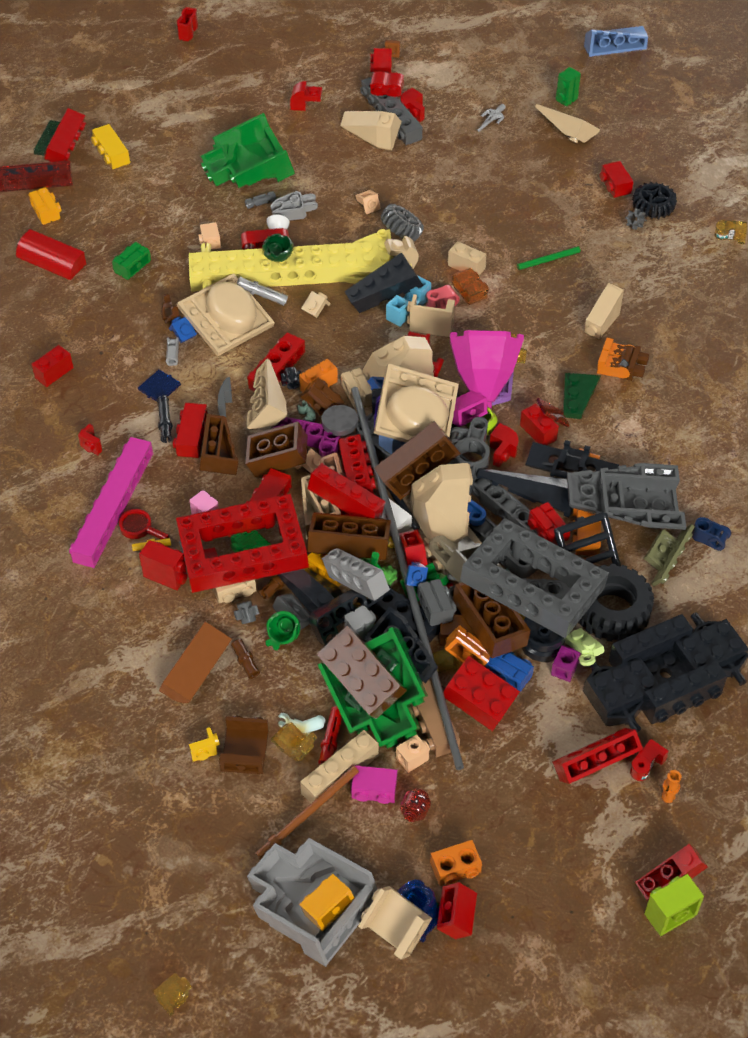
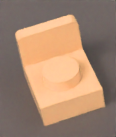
[355,190,381,214]

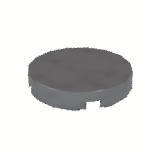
[322,405,358,436]

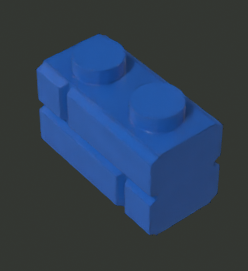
[486,652,534,692]

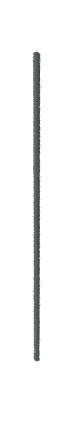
[351,387,464,770]

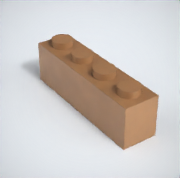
[410,678,460,757]

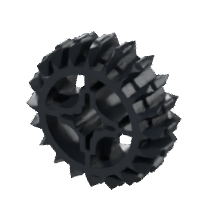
[632,181,677,219]

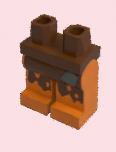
[597,338,649,381]

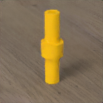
[132,538,171,552]

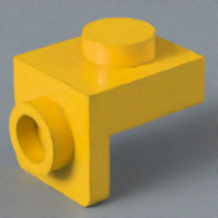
[189,727,220,762]

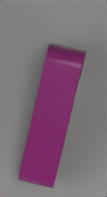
[271,417,341,457]

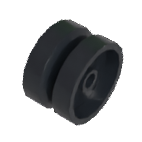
[521,617,565,662]

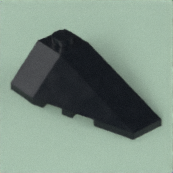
[277,568,343,623]
[364,607,438,684]

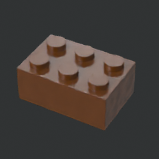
[245,422,308,477]

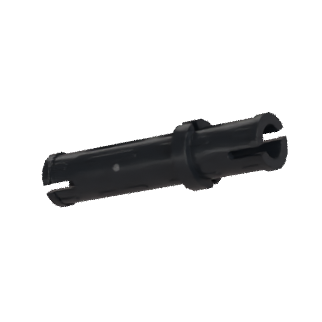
[157,395,173,443]

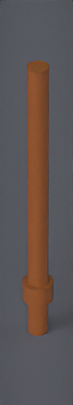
[255,766,359,860]

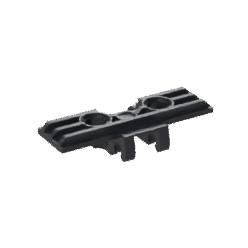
[525,440,619,479]

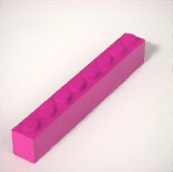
[69,437,153,568]

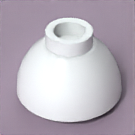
[267,215,290,230]

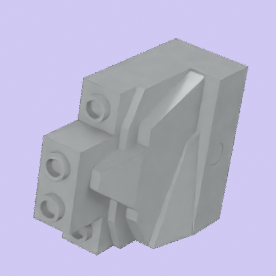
[247,838,377,967]

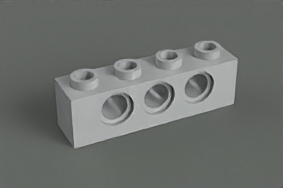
[322,548,390,601]

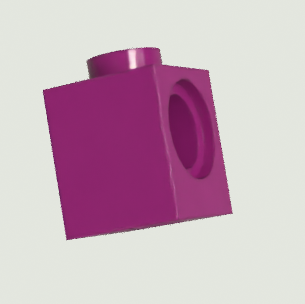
[551,645,581,682]

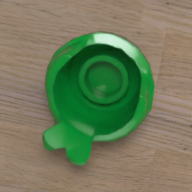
[265,611,301,651]

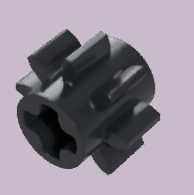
[280,367,302,389]

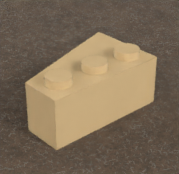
[301,475,341,539]

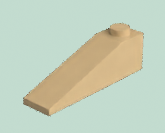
[247,359,287,429]

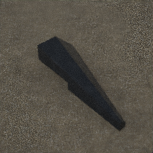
[476,468,572,518]

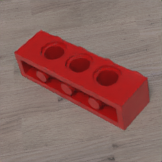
[247,332,305,392]
[552,728,643,784]

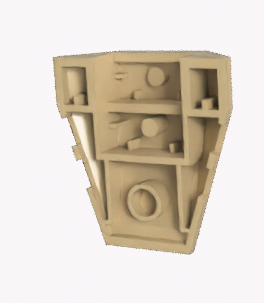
[362,336,434,379]
[410,463,473,550]

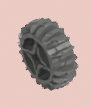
[381,204,424,241]

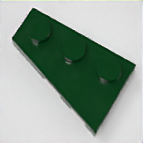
[563,373,601,419]

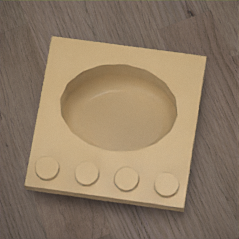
[177,274,275,356]
[374,363,459,443]

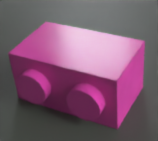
[452,391,488,427]
[351,765,397,804]

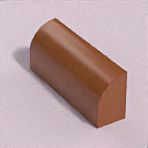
[159,622,232,703]

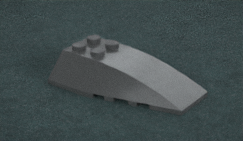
[567,463,687,530]

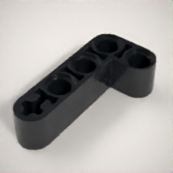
[309,589,384,646]

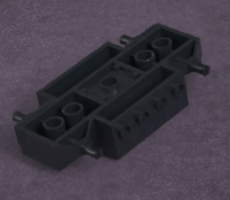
[583,612,748,732]

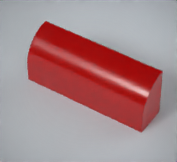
[16,229,86,280]

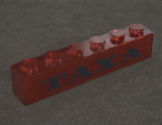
[0,160,73,192]

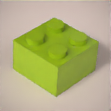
[645,874,704,936]

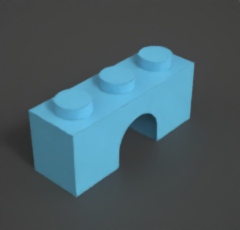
[386,275,431,327]

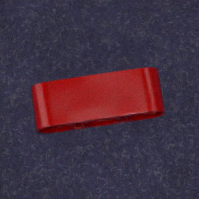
[241,228,289,250]

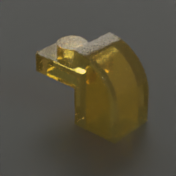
[270,722,318,761]

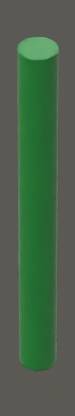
[517,246,580,270]

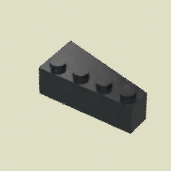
[344,252,424,313]

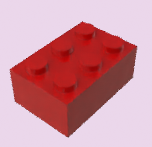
[443,656,520,732]

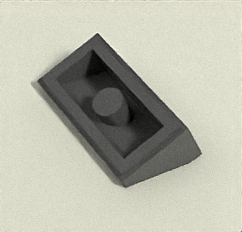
[273,594,310,630]

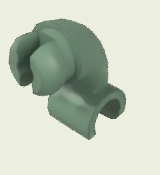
[297,400,316,422]

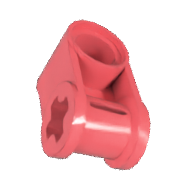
[426,285,460,309]

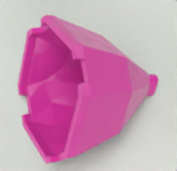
[450,330,524,410]

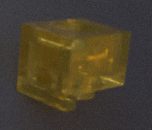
[154,973,192,1016]

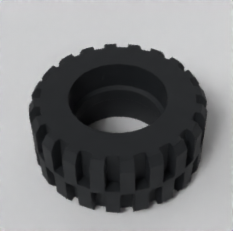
[579,564,654,642]

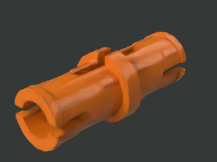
[661,770,682,803]

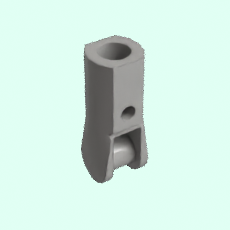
[166,337,179,366]

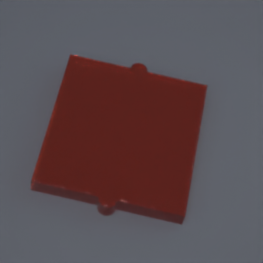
[536,398,570,428]

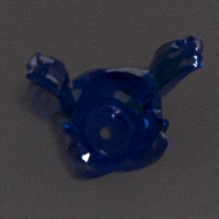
[397,879,440,943]

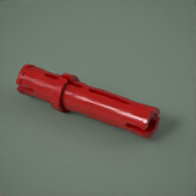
[318,707,342,765]

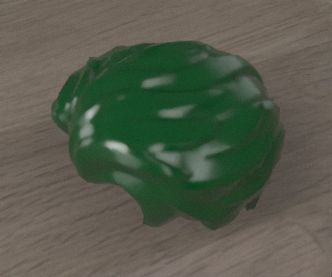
[262,234,294,262]

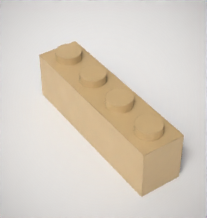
[300,730,379,803]

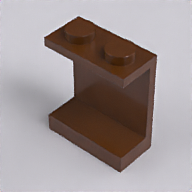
[219,716,269,774]

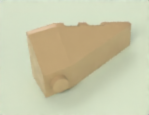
[535,104,600,143]
[340,111,401,151]

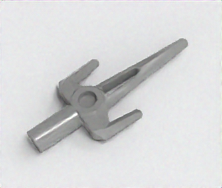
[477,104,506,132]

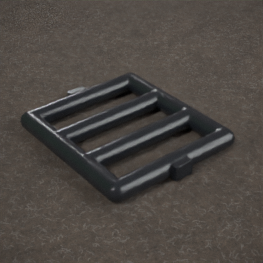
[554,512,621,567]

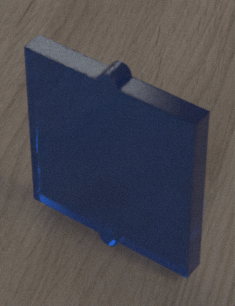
[138,370,181,402]

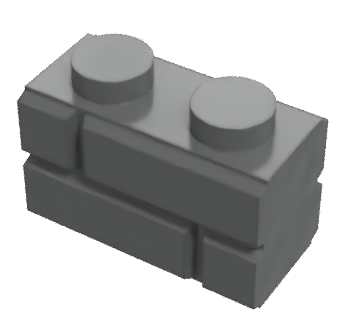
[417,579,456,626]

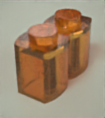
[452,268,489,305]

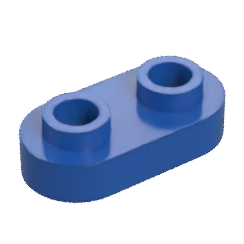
[467,500,486,526]

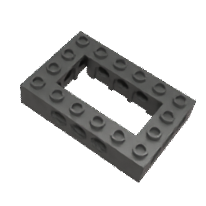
[460,518,609,638]

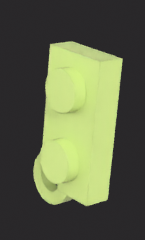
[565,628,604,666]

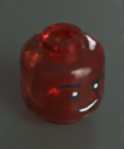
[399,788,431,822]

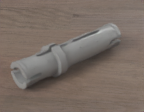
[236,277,288,306]

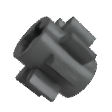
[625,208,647,230]
[233,601,259,624]

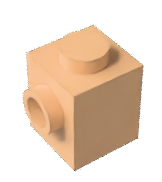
[198,222,221,250]
[396,735,430,773]

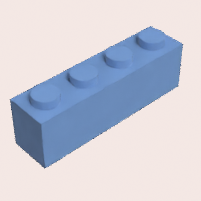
[584,26,648,57]

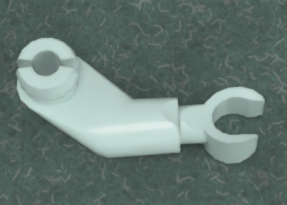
[278,713,325,733]

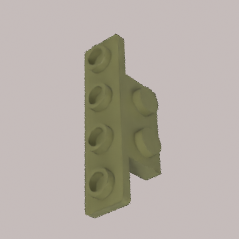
[644,524,695,587]

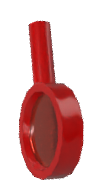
[119,509,169,540]

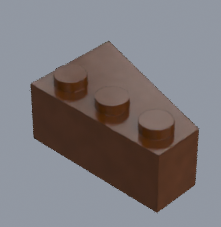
[199,414,239,475]

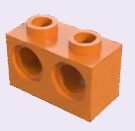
[430,840,482,886]

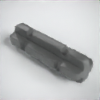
[245,191,276,209]

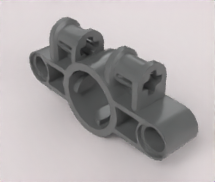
[448,417,490,495]

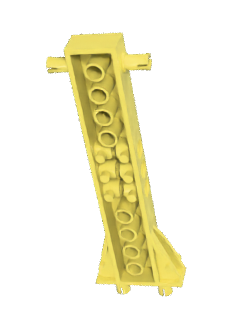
[189,229,411,292]

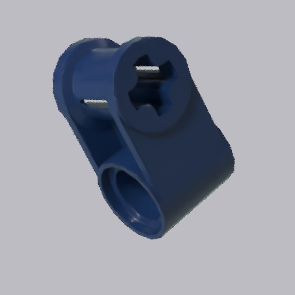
[692,517,732,551]

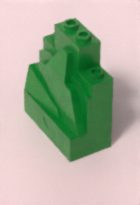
[201,113,295,188]
[318,627,428,749]

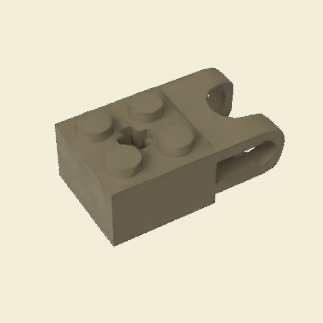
[429,536,505,583]

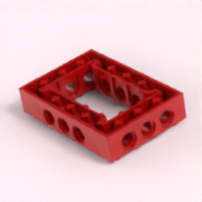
[176,494,309,593]

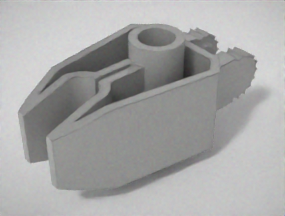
[270,191,318,221]

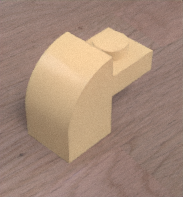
[384,236,419,269]

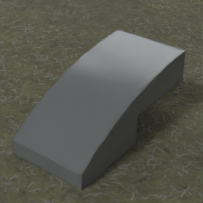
[218,377,233,417]

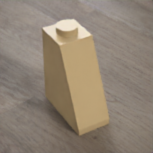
[584,283,624,339]

